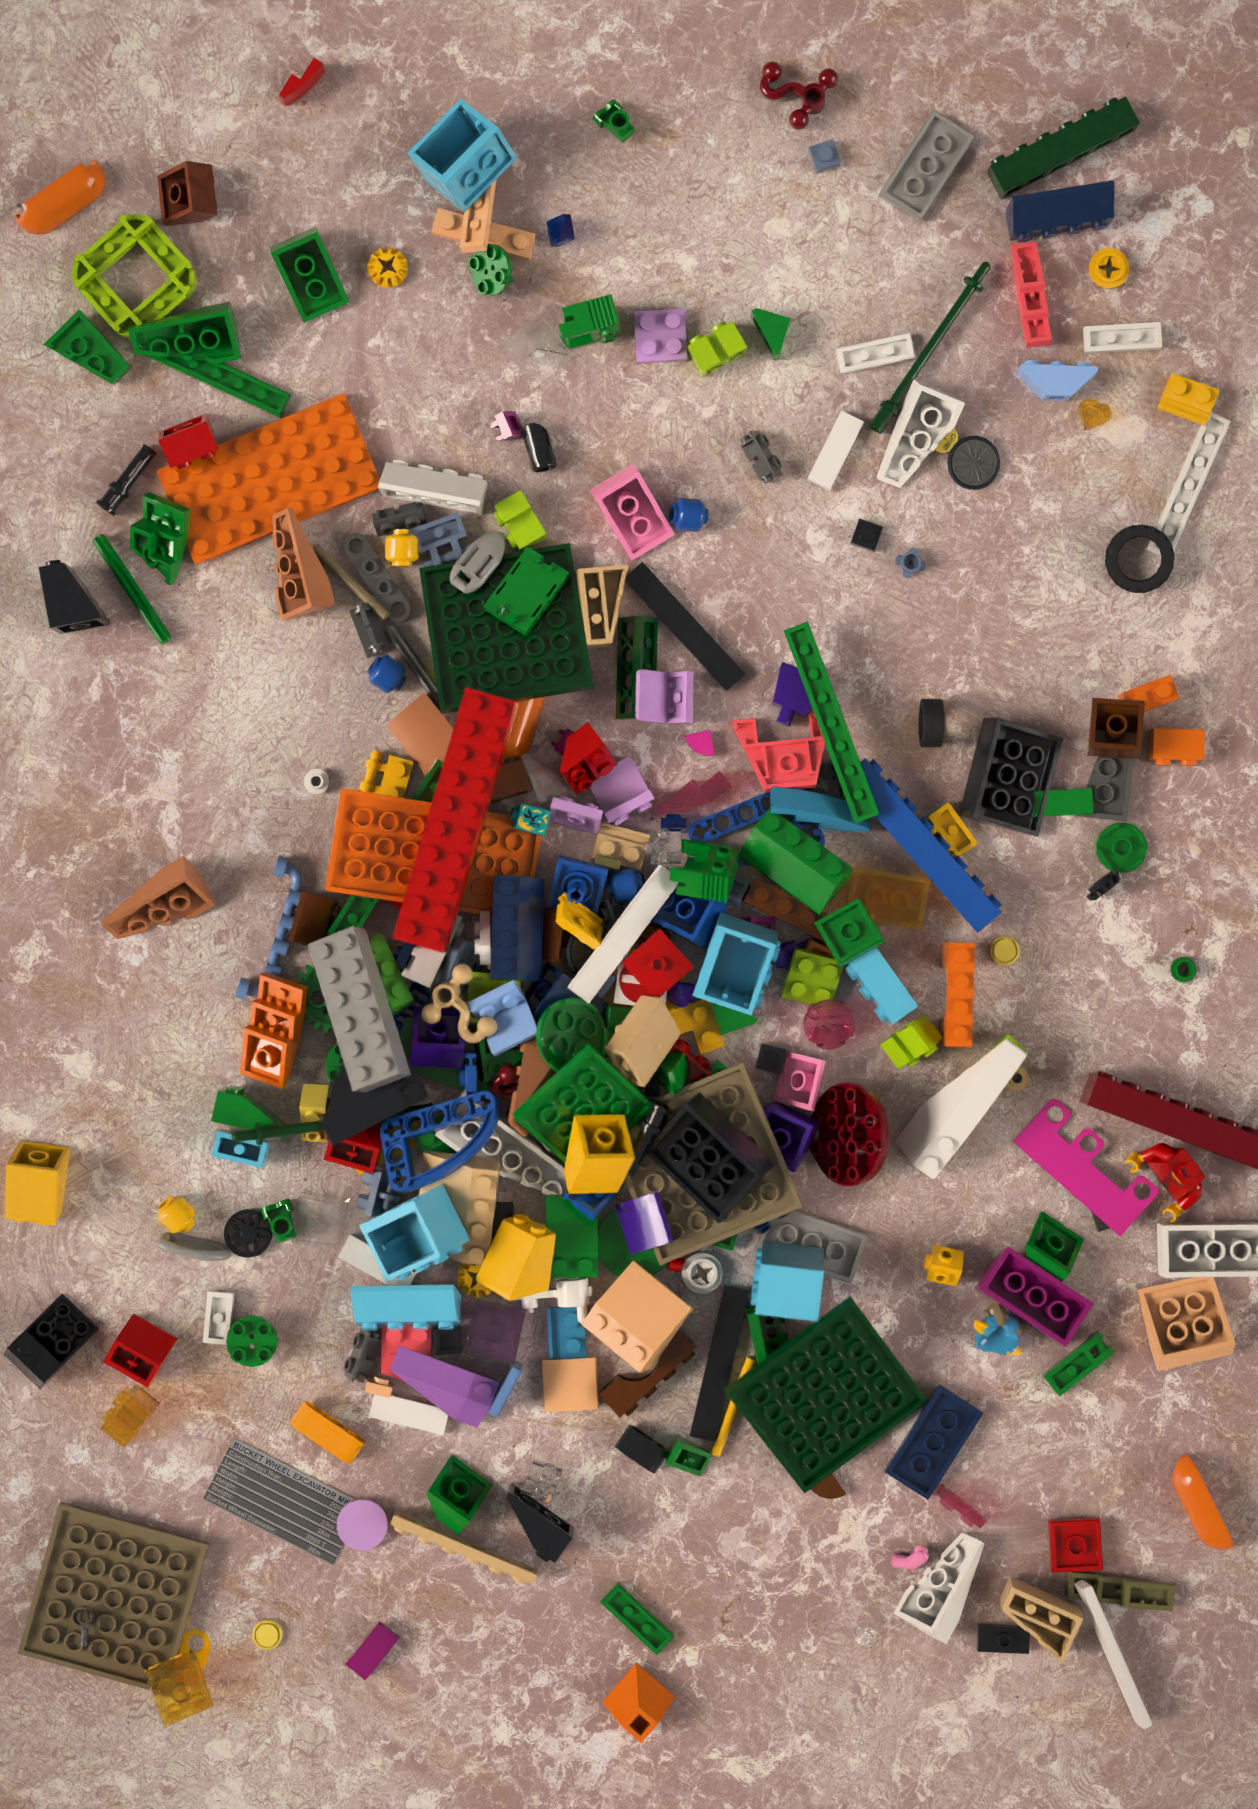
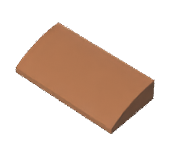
[386,692,453,775]

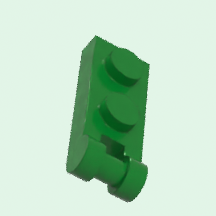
[1042,1331,1115,1397]

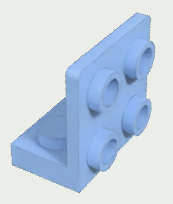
[467,980,537,1056]

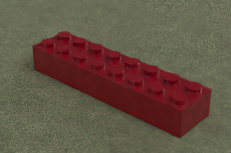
[1079,1071,1258,1170]

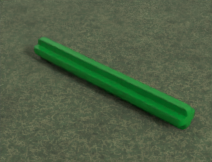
[92,534,172,644]

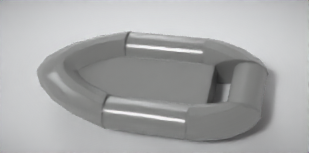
[449,531,505,594]
[157,1232,231,1261]

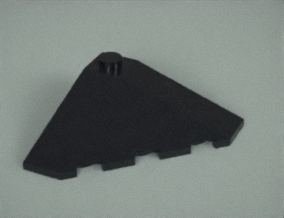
[320,1053,428,1146]

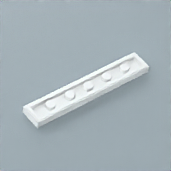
[1145,412,1231,557]
[567,865,678,1004]
[1074,1580,1152,1729]

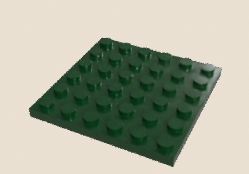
[419,543,594,714]
[724,1296,928,1494]

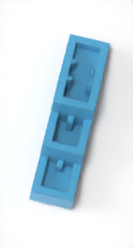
[770,787,870,833]

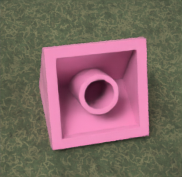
[773,1051,826,1111]

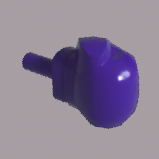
[773,938,810,971]
[667,981,696,1008]

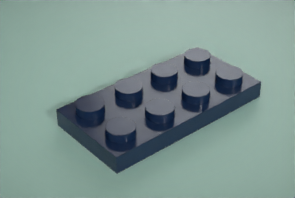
[884,1384,983,1500]

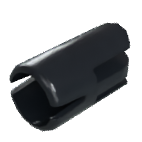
[524,423,556,473]

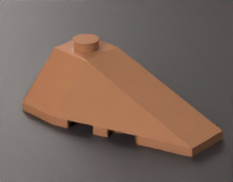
[272,507,335,621]
[102,856,216,939]
[508,1022,557,1136]

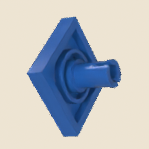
[547,855,609,914]

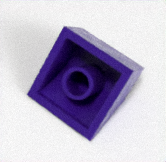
[410,1006,464,1069]
[764,1101,820,1173]

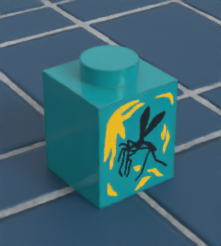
[509,802,551,836]

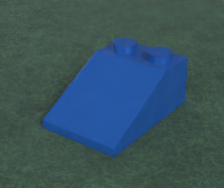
[651,866,729,949]

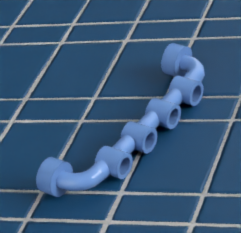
[235,855,303,1000]

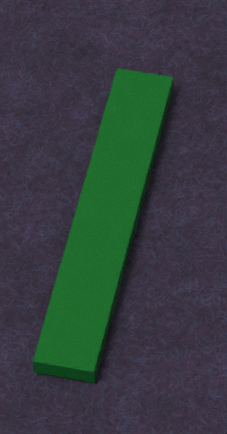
[144,355,291,419]

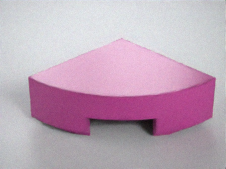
[685,730,715,756]

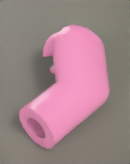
[892,1545,929,1570]

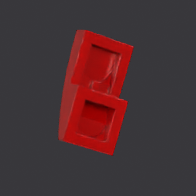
[279,58,325,106]

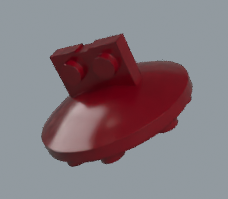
[810,1082,889,1186]

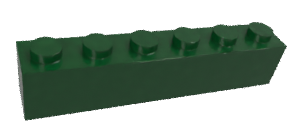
[987,96,1140,199]

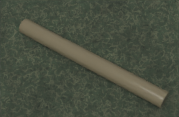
[313,544,390,620]

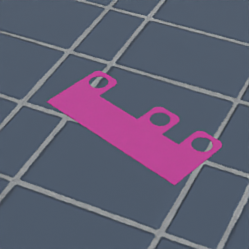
[1013,1099,1158,1237]

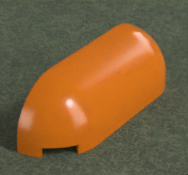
[15,160,105,235]
[501,697,545,765]
[1172,1454,1234,1550]

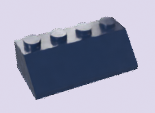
[1005,180,1115,243]
[490,875,545,982]

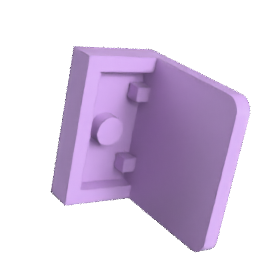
[635,669,694,725]
[590,757,654,825]

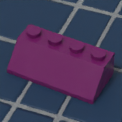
[975,1246,1094,1347]

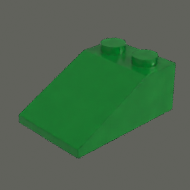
[270,226,350,323]
[211,1085,293,1138]
[545,1194,598,1278]

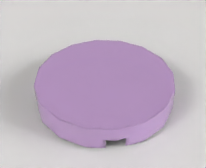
[337,1498,388,1550]

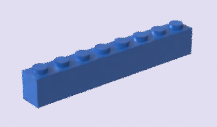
[861,758,1002,933]

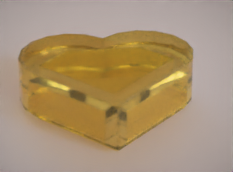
[1078,398,1112,431]

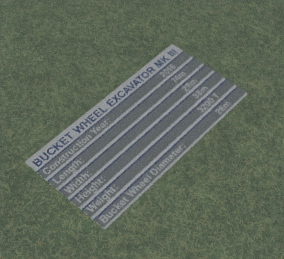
[203,1438,354,1565]

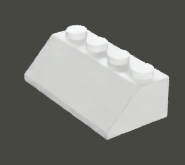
[378,460,488,515]

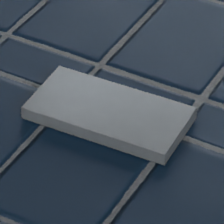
[878,109,976,223]
[755,1210,868,1284]

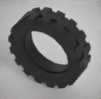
[1105,525,1175,593]

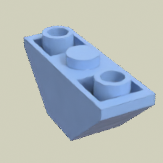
[1017,360,1098,401]

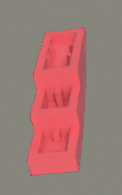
[1011,241,1052,348]

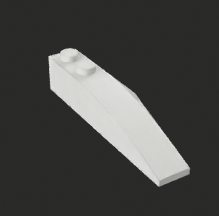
[895,1039,1027,1180]
[435,1089,568,1195]

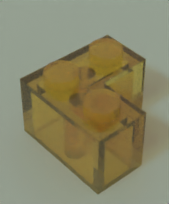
[100,1384,160,1448]

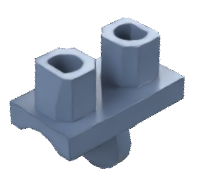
[355,1170,400,1217]

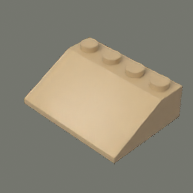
[419,1150,501,1265]

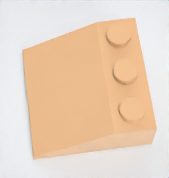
[581,1261,693,1373]
[1137,1277,1236,1371]

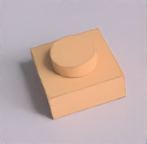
[365,1376,394,1398]

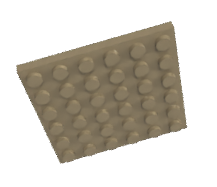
[625,1062,803,1265]
[18,1502,209,1695]

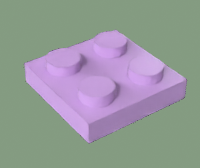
[634,309,687,364]
[549,796,603,835]

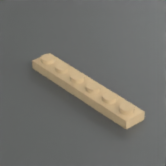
[390,1510,538,1585]

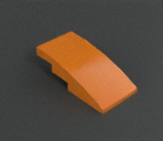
[240,972,308,1089]

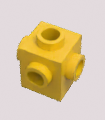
[923,1245,964,1287]

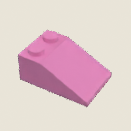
[589,464,675,561]

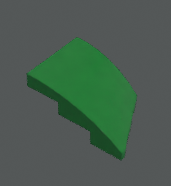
[130,492,190,585]

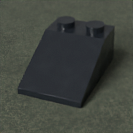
[506,1483,574,1563]

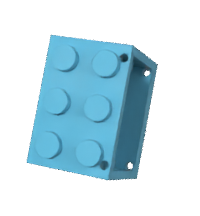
[407,99,517,212]
[693,912,781,1016]
[359,1184,470,1281]
[751,1241,824,1322]

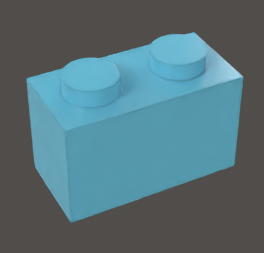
[211,1129,271,1168]

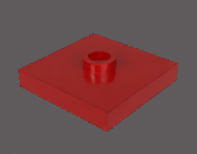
[622,928,694,998]
[1048,1517,1103,1573]

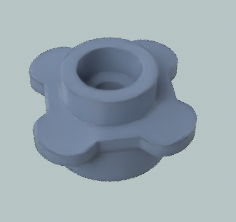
[895,548,926,578]

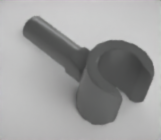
[77,1610,95,1646]

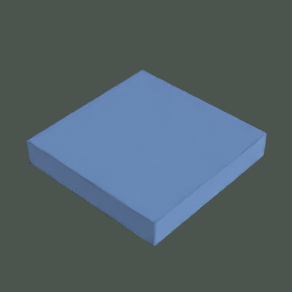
[488,1359,522,1417]

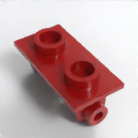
[668,1037,712,1083]

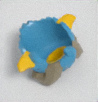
[974,1303,1027,1356]

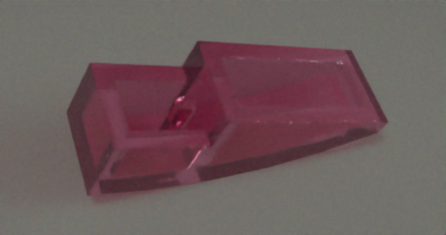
[653,771,732,816]

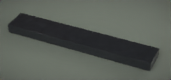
[625,562,745,692]
[689,1285,750,1442]

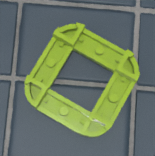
[72,214,198,340]

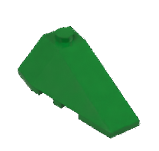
[128,301,241,364]

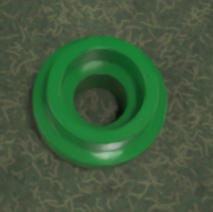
[1170,957,1196,982]

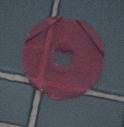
[803,999,855,1050]

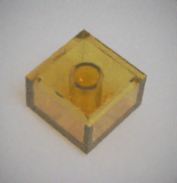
[143,1650,214,1727]

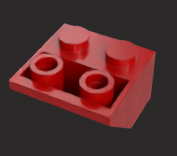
[560,722,617,795]
[323,1123,383,1174]
[103,1313,178,1388]

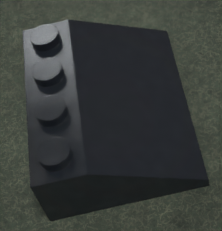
[958,718,1063,837]
[646,1092,775,1224]

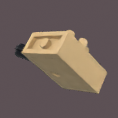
[605,995,681,1097]

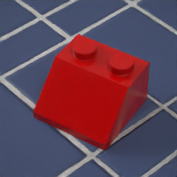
[158,413,218,470]

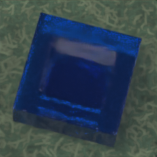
[546,214,575,247]
[660,814,687,833]

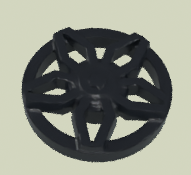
[224,1209,273,1258]

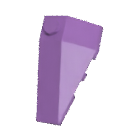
[390,1345,499,1427]

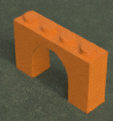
[939,942,975,1047]

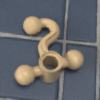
[421,964,497,1043]

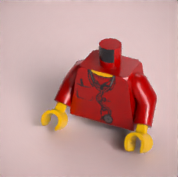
[1124,1143,1206,1223]

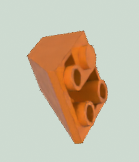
[602,1662,675,1743]

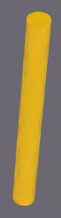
[711,1357,756,1457]

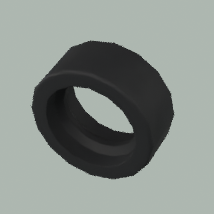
[918,699,944,748]

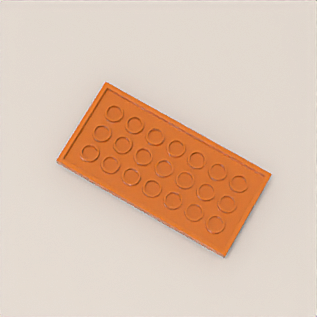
[156,393,380,565]
[324,788,542,916]

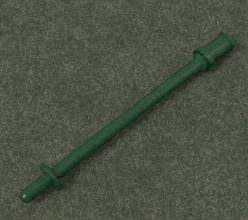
[868,261,990,434]
[231,1102,435,1146]

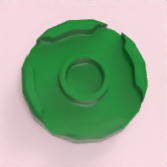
[1095,823,1147,873]

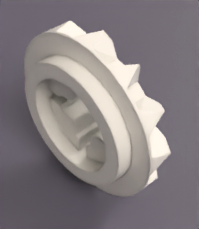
[682,1252,723,1294]

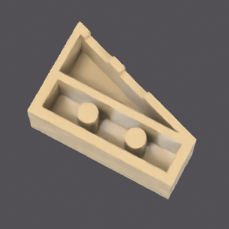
[575,564,629,649]
[1000,1576,1084,1663]

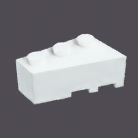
[402,915,466,988]

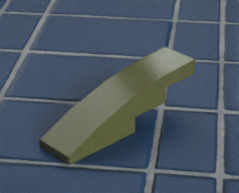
[1065,1571,1175,1611]

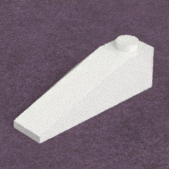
[877,379,965,488]
[893,1532,984,1644]

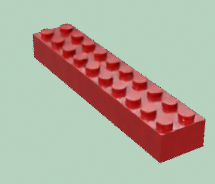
[392,687,519,953]

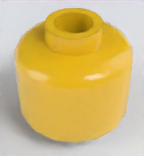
[385,529,419,566]
[157,1195,196,1234]

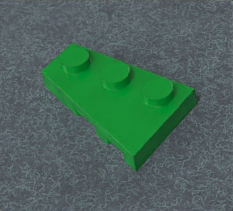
[43,310,132,385]

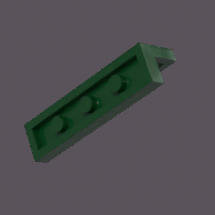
[616,616,658,720]

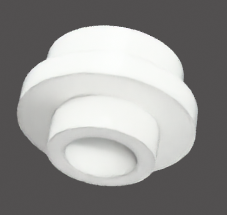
[304,769,330,794]

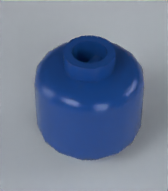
[669,498,709,532]
[367,655,407,693]
[607,868,645,903]

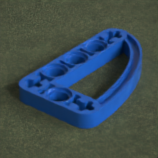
[688,789,825,866]
[380,1091,500,1193]

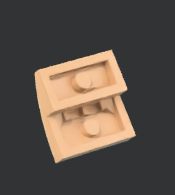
[542,1357,600,1412]

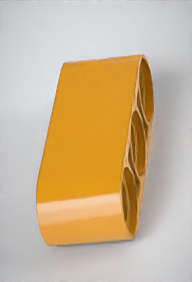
[290,1401,366,1464]

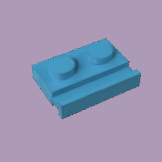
[546,1307,587,1360]

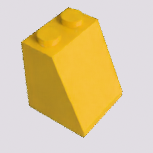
[564,1115,635,1194]
[4,1140,70,1226]
[476,1214,556,1301]

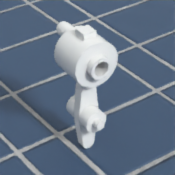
[501,1277,593,1324]

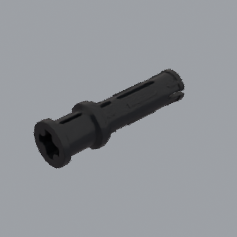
[95,444,157,516]
[627,1100,673,1177]

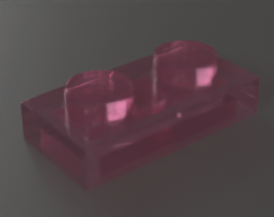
[937,1485,987,1529]

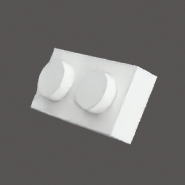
[475,911,490,965]
[203,1290,235,1345]

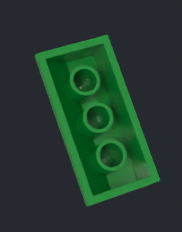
[739,808,852,916]

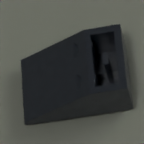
[3,1294,99,1390]

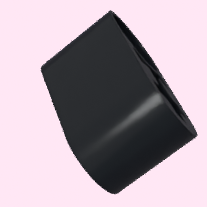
[615,1424,669,1474]

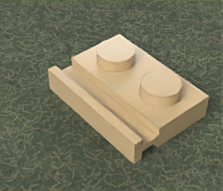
[592,822,650,871]

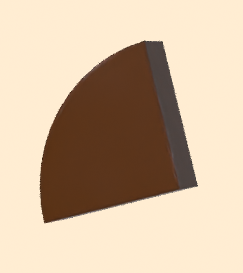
[811,1474,846,1499]

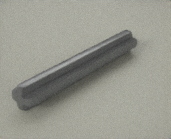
[385,624,441,712]

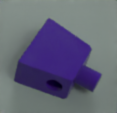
[772,662,812,727]

